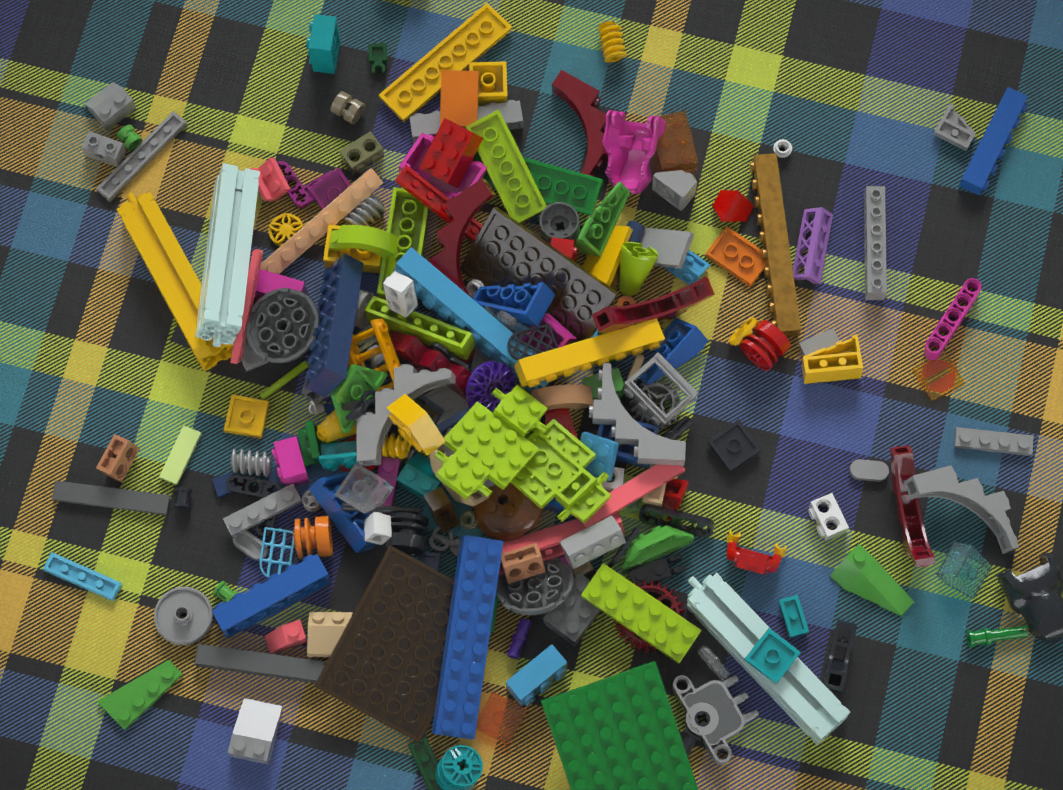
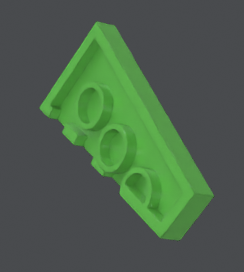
[97,660,183,730]

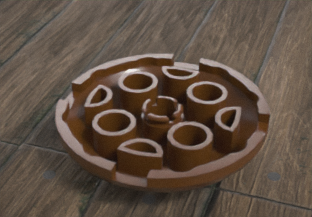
[472,483,544,541]

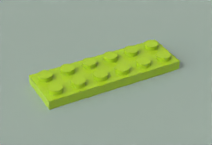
[466,109,547,224]
[581,563,701,664]

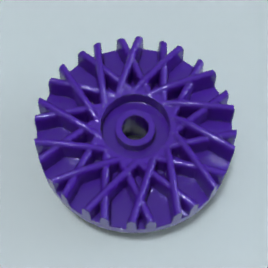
[466,361,517,413]

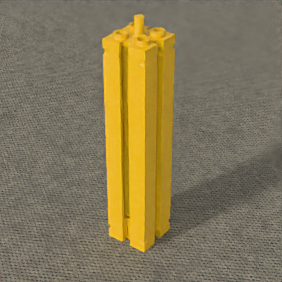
[117,192,234,372]

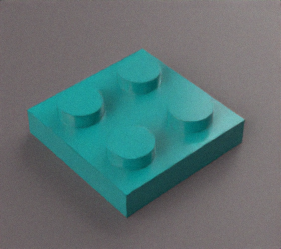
[744,628,801,684]

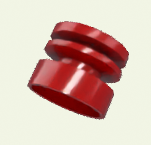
[739,320,791,371]

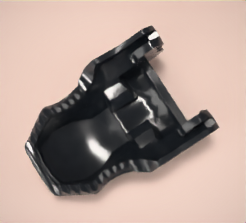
[997,553,1063,644]

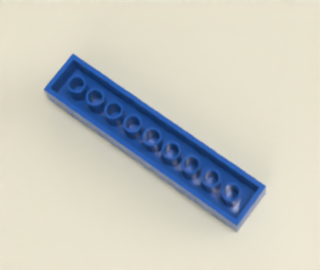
[432,535,503,740]

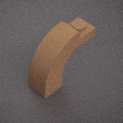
[531,384,593,411]

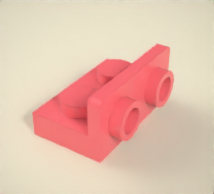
[251,158,290,202]

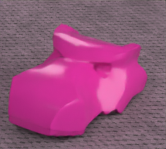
[602,110,666,194]

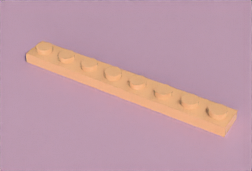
[260,168,384,274]

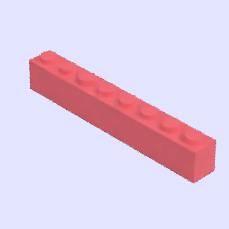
[499,512,625,575]

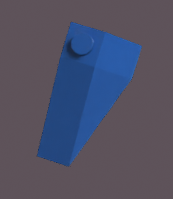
[638,317,708,385]

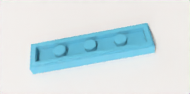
[43,552,122,602]

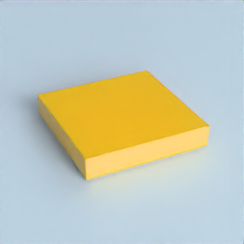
[224,394,270,439]

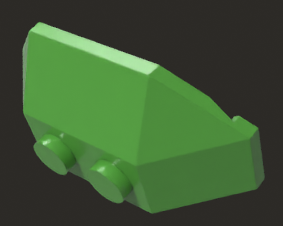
[621,525,694,574]

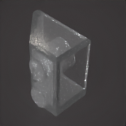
[334,463,394,514]

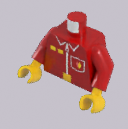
[726,530,787,575]

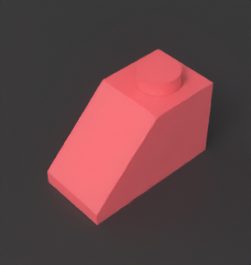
[265,620,307,654]

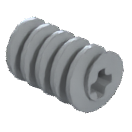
[345,194,386,227]
[231,449,272,477]

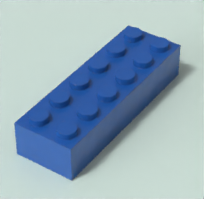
[212,554,331,639]

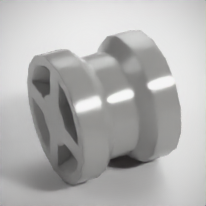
[302,490,322,512]

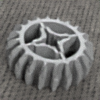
[630,380,681,429]

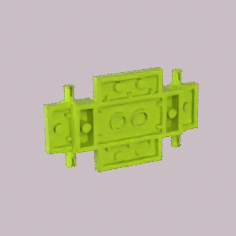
[434,385,549,500]
[510,419,611,524]

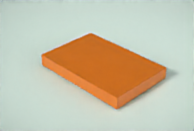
[440,70,479,127]
[705,226,767,288]

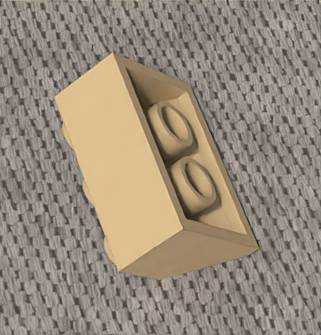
[307,612,353,657]

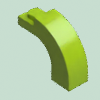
[329,225,399,257]

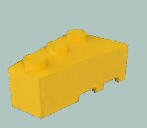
[801,334,863,384]

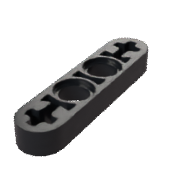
[639,504,714,537]

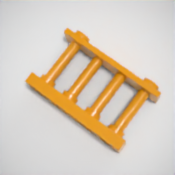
[348,318,400,406]

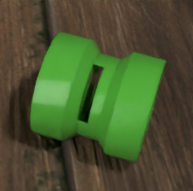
[117,125,143,151]

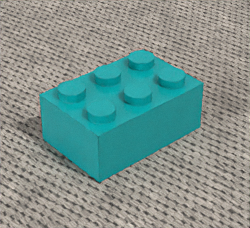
[306,14,341,74]

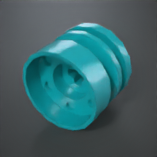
[435,745,483,790]

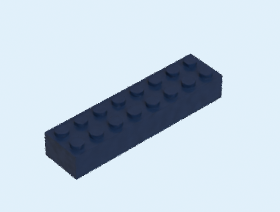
[305,253,364,398]

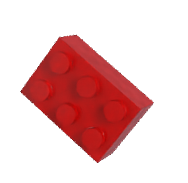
[419,118,483,188]

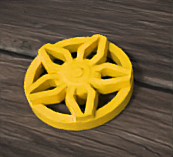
[269,213,303,247]
[728,317,758,346]

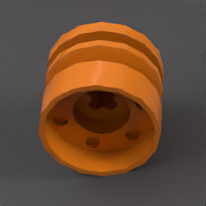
[293,516,333,560]

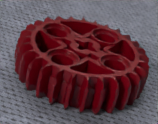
[613,580,686,653]

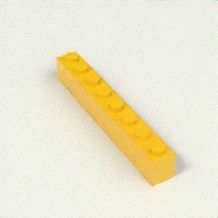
[514,318,665,387]

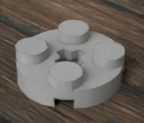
[354,290,375,329]

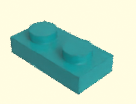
[778,595,809,638]

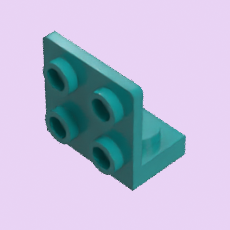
[319,441,360,471]

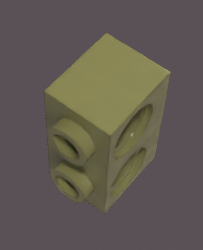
[340,131,384,175]

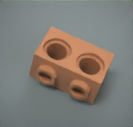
[96,434,140,482]
[501,543,546,584]

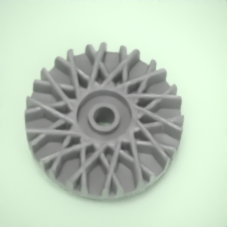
[154,587,214,646]

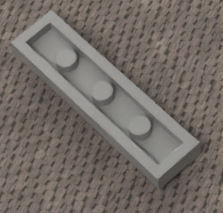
[954,427,1034,456]
[223,483,302,537]

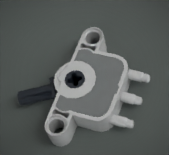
[672,675,759,766]

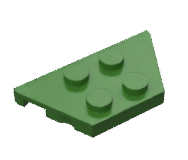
[331,364,388,434]

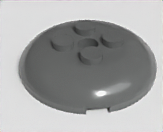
[246,288,319,363]
[496,557,574,615]

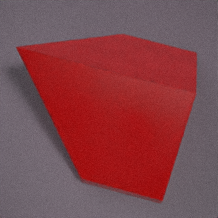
[712,190,754,223]
[662,479,689,521]

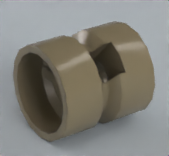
[330,91,365,125]

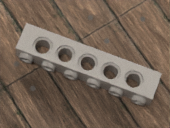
[864,186,887,300]

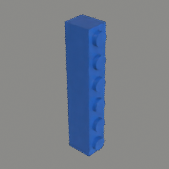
[959,87,1028,195]

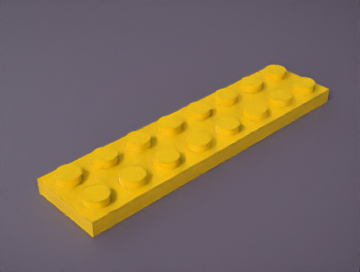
[379,3,512,122]

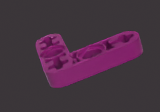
[277,161,332,209]

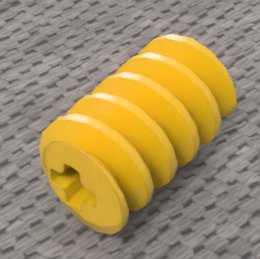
[598,21,627,63]
[382,433,410,459]

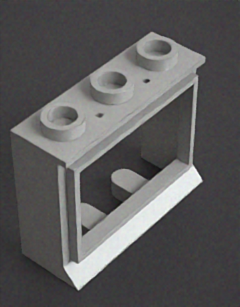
[622,352,698,429]

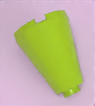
[619,242,659,297]

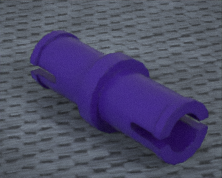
[507,618,532,660]

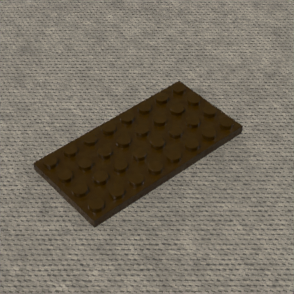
[460,207,619,343]

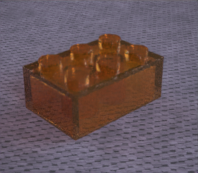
[655,111,698,172]

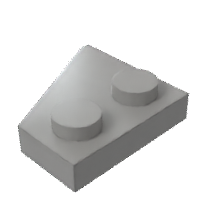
[933,103,976,151]

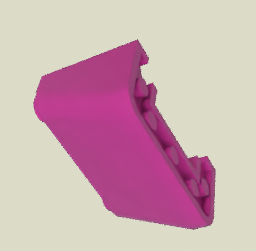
[399,132,487,200]

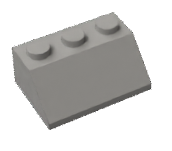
[560,516,626,570]

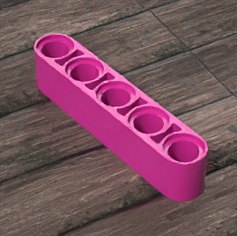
[924,278,981,360]

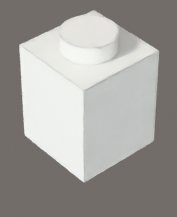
[364,512,392,545]

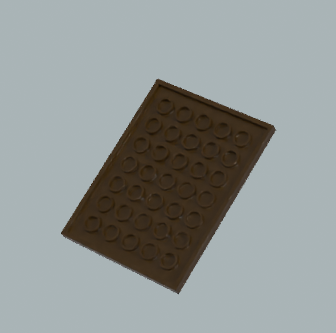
[314,545,454,743]

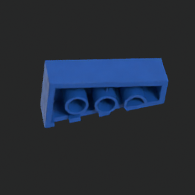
[473,282,555,327]
[309,471,377,553]

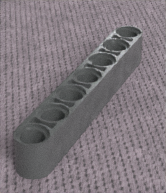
[194,644,326,683]

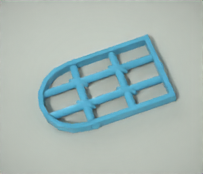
[259,527,294,578]

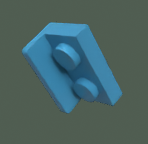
[663,250,710,285]

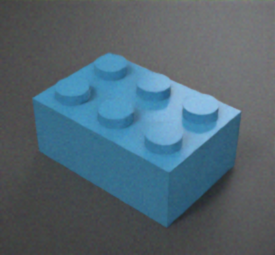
[506,645,567,707]

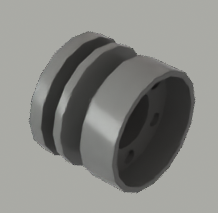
[540,202,580,245]

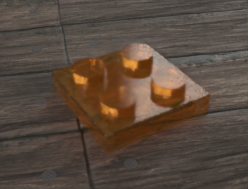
[476,691,527,746]

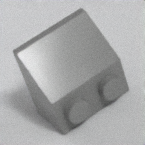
[84,82,136,131]
[652,170,697,211]

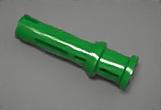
[966,625,1028,648]

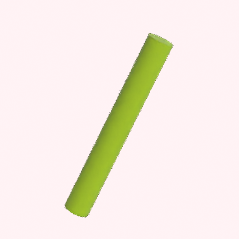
[259,361,308,400]

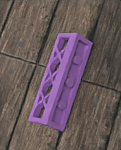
[793,207,833,284]

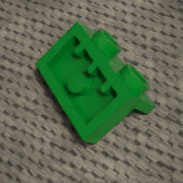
[298,420,321,467]

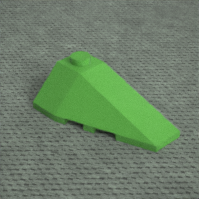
[574,182,631,257]
[830,544,914,616]

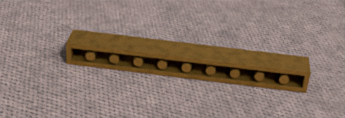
[750,153,801,337]

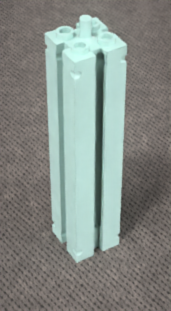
[195,163,260,347]
[686,573,850,746]

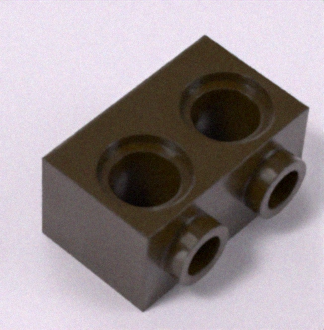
[424,486,460,534]

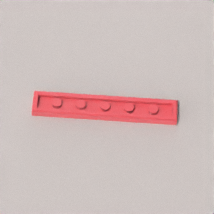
[230,249,263,364]
[581,465,685,529]

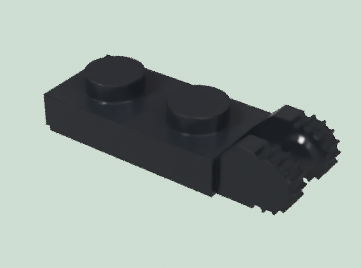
[628,555,686,587]

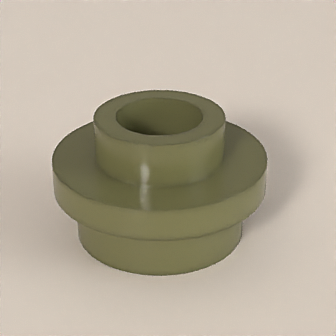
[460,510,478,530]

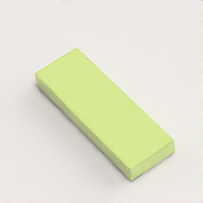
[159,425,202,486]

